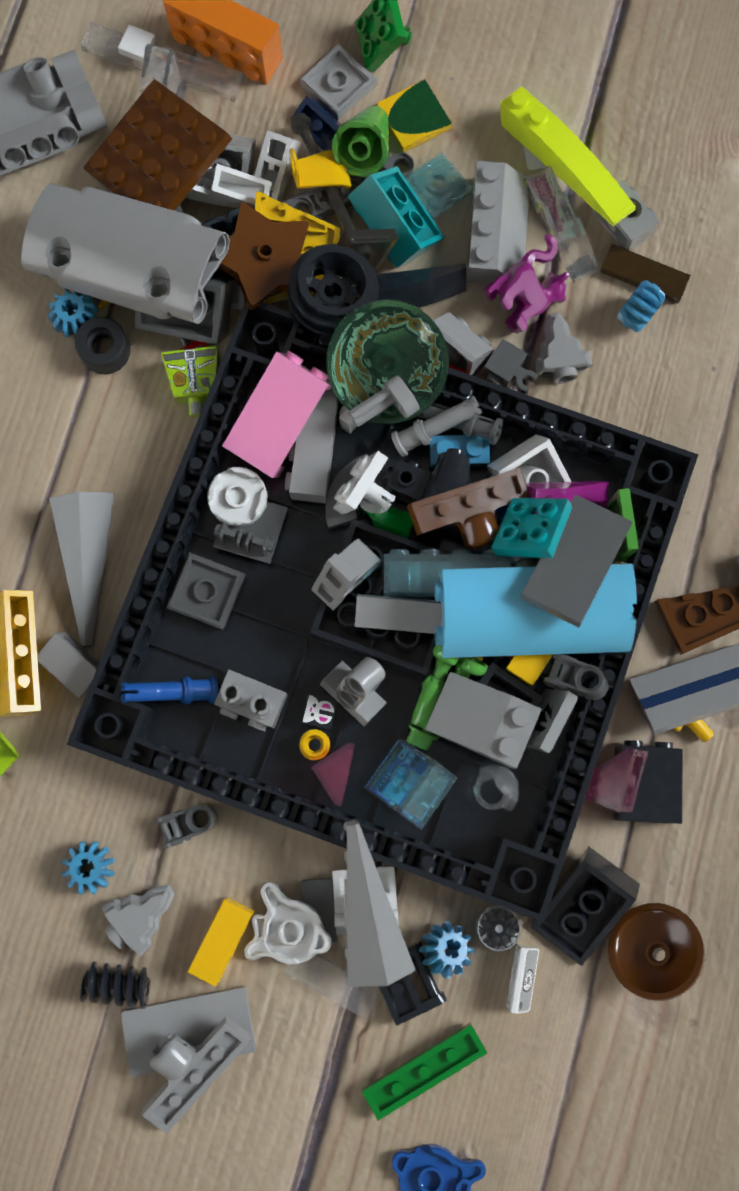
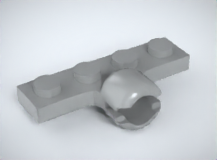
[142,1016,251,1134]

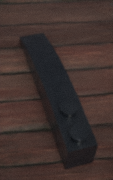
[309,264,466,313]

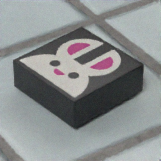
[301,693,338,730]

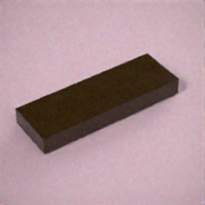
[599,244,691,304]

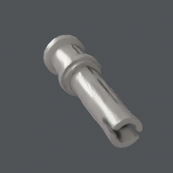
[391,396,481,457]

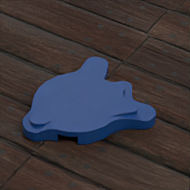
[392,1144,486,1191]

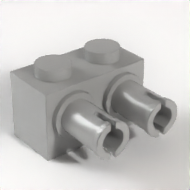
[214,670,288,732]

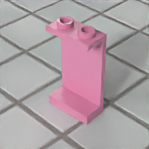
[222,351,334,478]

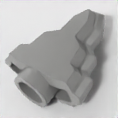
[534,312,593,384]
[102,884,175,957]

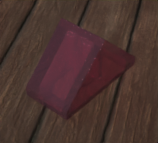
[311,743,355,806]

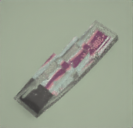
[523,166,600,283]

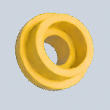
[299,729,330,760]

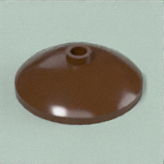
[608,903,705,1001]

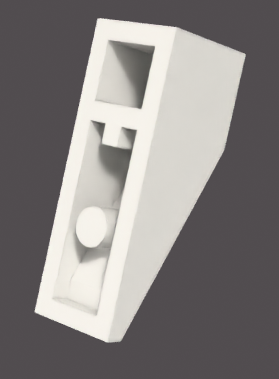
[254,130,301,201]

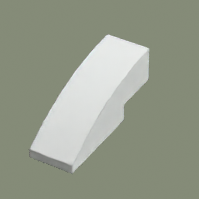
[186,164,272,209]

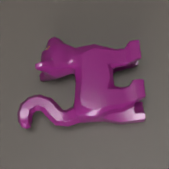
[482,234,569,334]

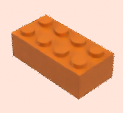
[163,0,283,85]

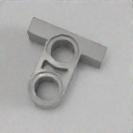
[311,539,381,610]
[320,657,387,726]

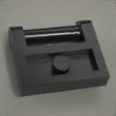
[379,941,447,1026]

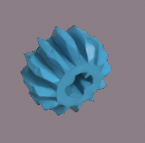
[618,280,665,332]
[48,288,98,338]
[61,841,115,894]
[419,922,474,978]

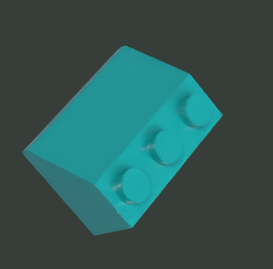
[347,166,445,268]

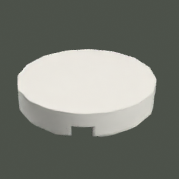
[207,467,268,527]

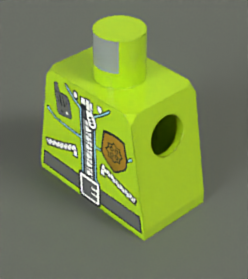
[161,346,221,418]

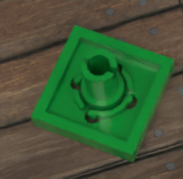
[355,0,412,72]

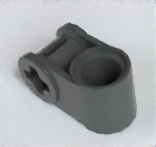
[543,654,608,700]
[155,804,218,849]

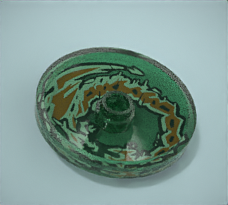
[326,299,449,424]

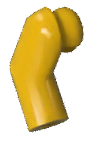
[672,719,714,742]

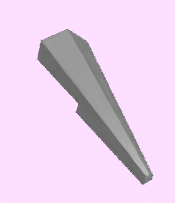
[49,492,115,648]
[344,819,416,987]

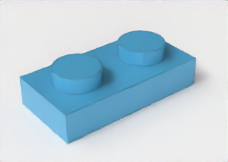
[429,435,490,468]

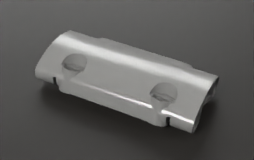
[0,49,108,176]
[21,183,230,324]

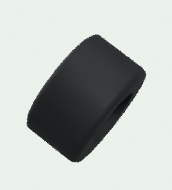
[75,317,131,374]

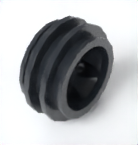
[287,244,379,337]

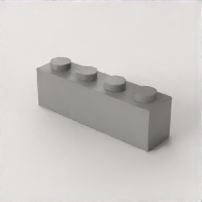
[285,380,340,503]

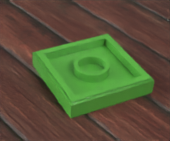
[607,488,639,562]

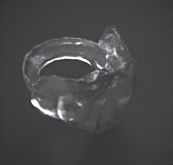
[473,764,519,811]

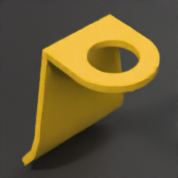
[289,148,351,189]

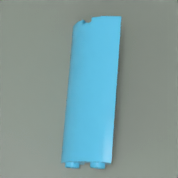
[435,564,637,658]

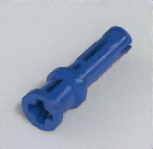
[121,676,218,705]

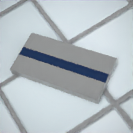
[629,643,739,735]

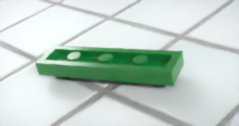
[362,1023,488,1121]

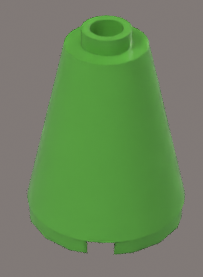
[332,105,389,177]

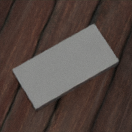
[121,985,257,1077]

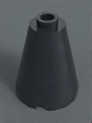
[420,448,471,535]

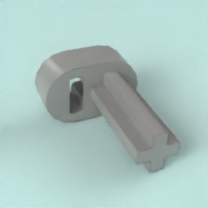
[348,375,420,427]

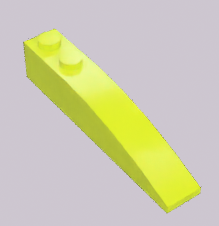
[500,86,636,227]

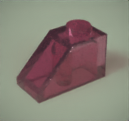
[585,748,648,812]

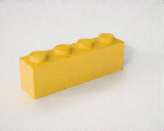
[0,590,41,717]

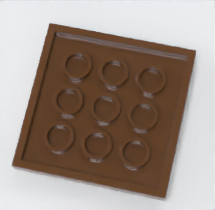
[83,78,232,211]

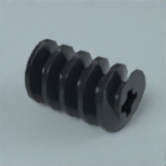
[80,961,151,1009]

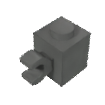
[482,339,538,394]

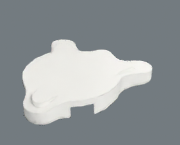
[244,882,332,965]

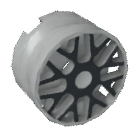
[475,904,521,951]

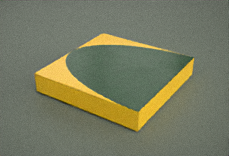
[377,79,452,153]

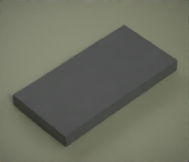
[520,494,633,628]

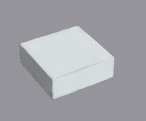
[118,25,156,63]

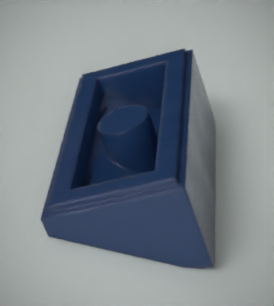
[290,96,342,151]

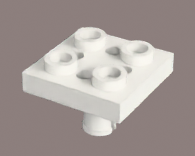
[333,451,396,515]

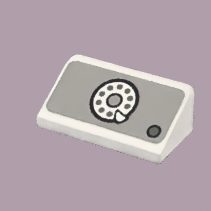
[506,944,539,1014]

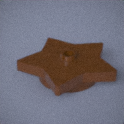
[218,202,312,310]

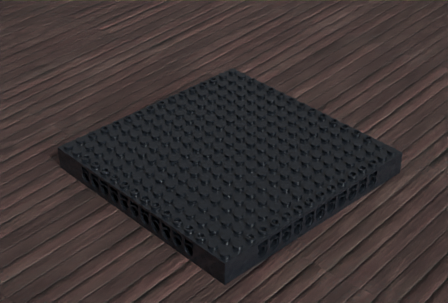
[67,302,699,922]

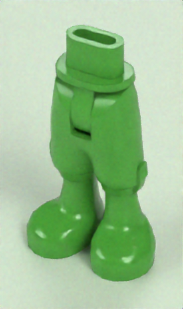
[406,646,488,750]

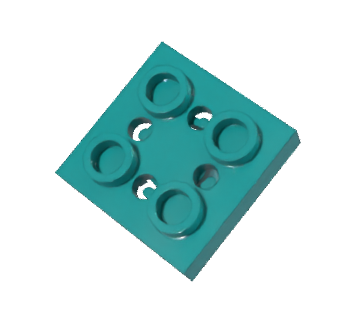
[491,498,573,558]

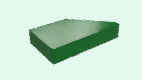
[360,507,413,539]

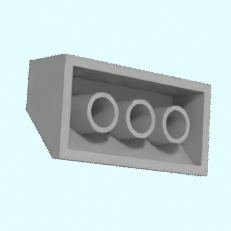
[466,161,530,284]

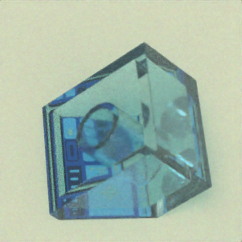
[364,738,458,830]

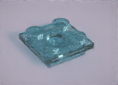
[405,152,473,220]

